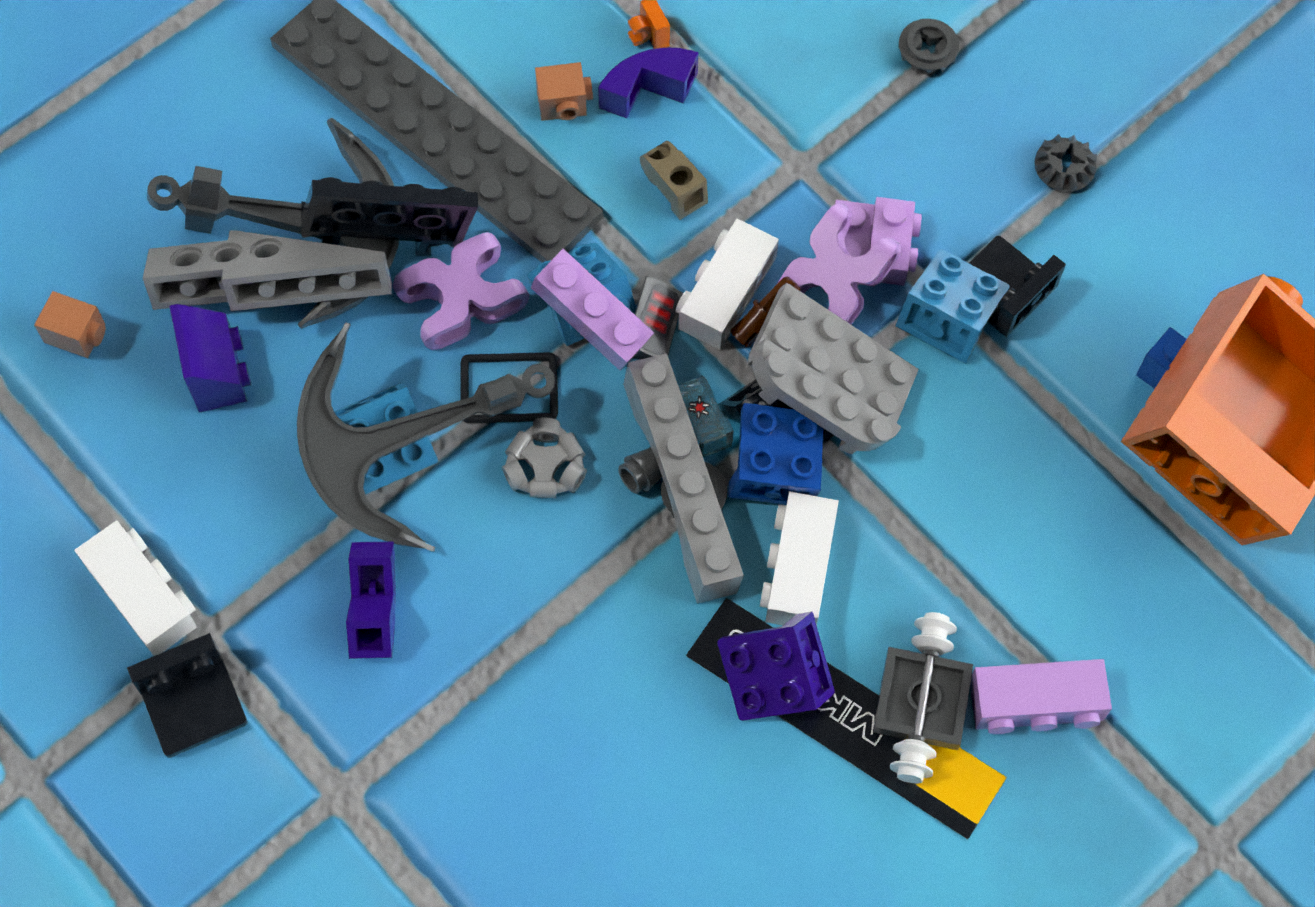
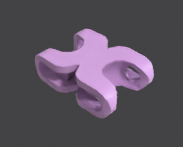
[776,203,901,325]
[393,232,530,350]

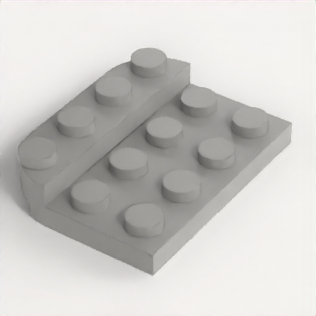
[748,283,919,454]

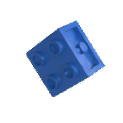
[728,403,823,505]

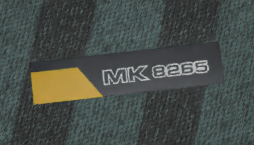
[686,598,1007,840]

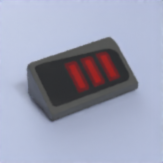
[633,276,683,360]

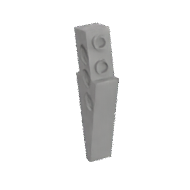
[143,230,392,311]

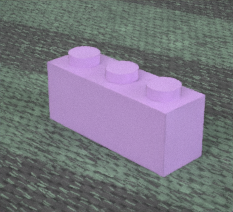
[531,249,654,371]
[970,659,1112,734]

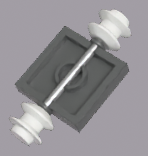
[873,612,973,784]

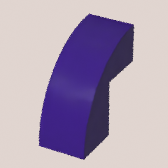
[598,47,699,118]
[346,541,396,659]

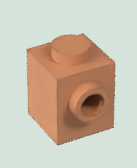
[535,62,593,121]
[34,291,106,358]

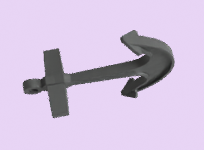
[147,118,400,329]
[297,322,555,552]

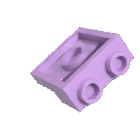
[835,197,922,286]

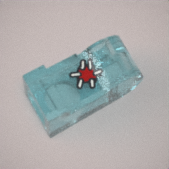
[678,375,734,457]

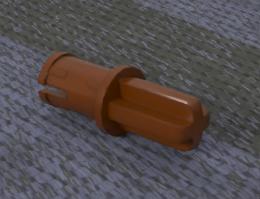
[730,276,801,348]

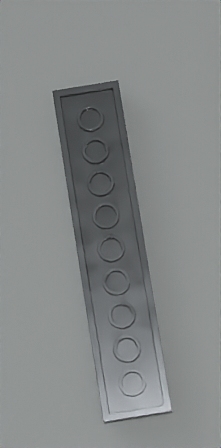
[270,0,603,263]

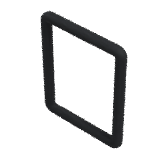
[460,352,558,423]

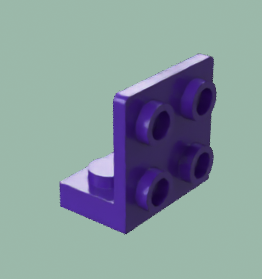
[717,611,835,721]

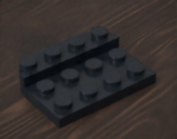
[301,177,478,256]

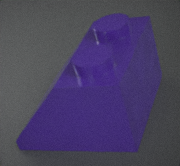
[169,304,251,413]

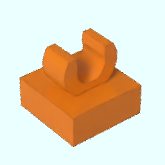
[628,0,670,49]

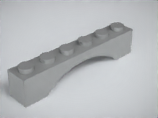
[623,353,744,604]

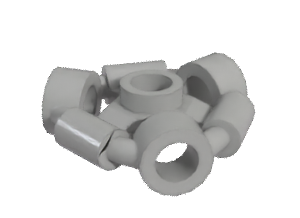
[502,418,587,498]

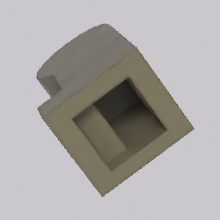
[640,141,708,220]

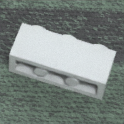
[676,219,779,350]
[759,491,839,625]
[74,520,197,656]

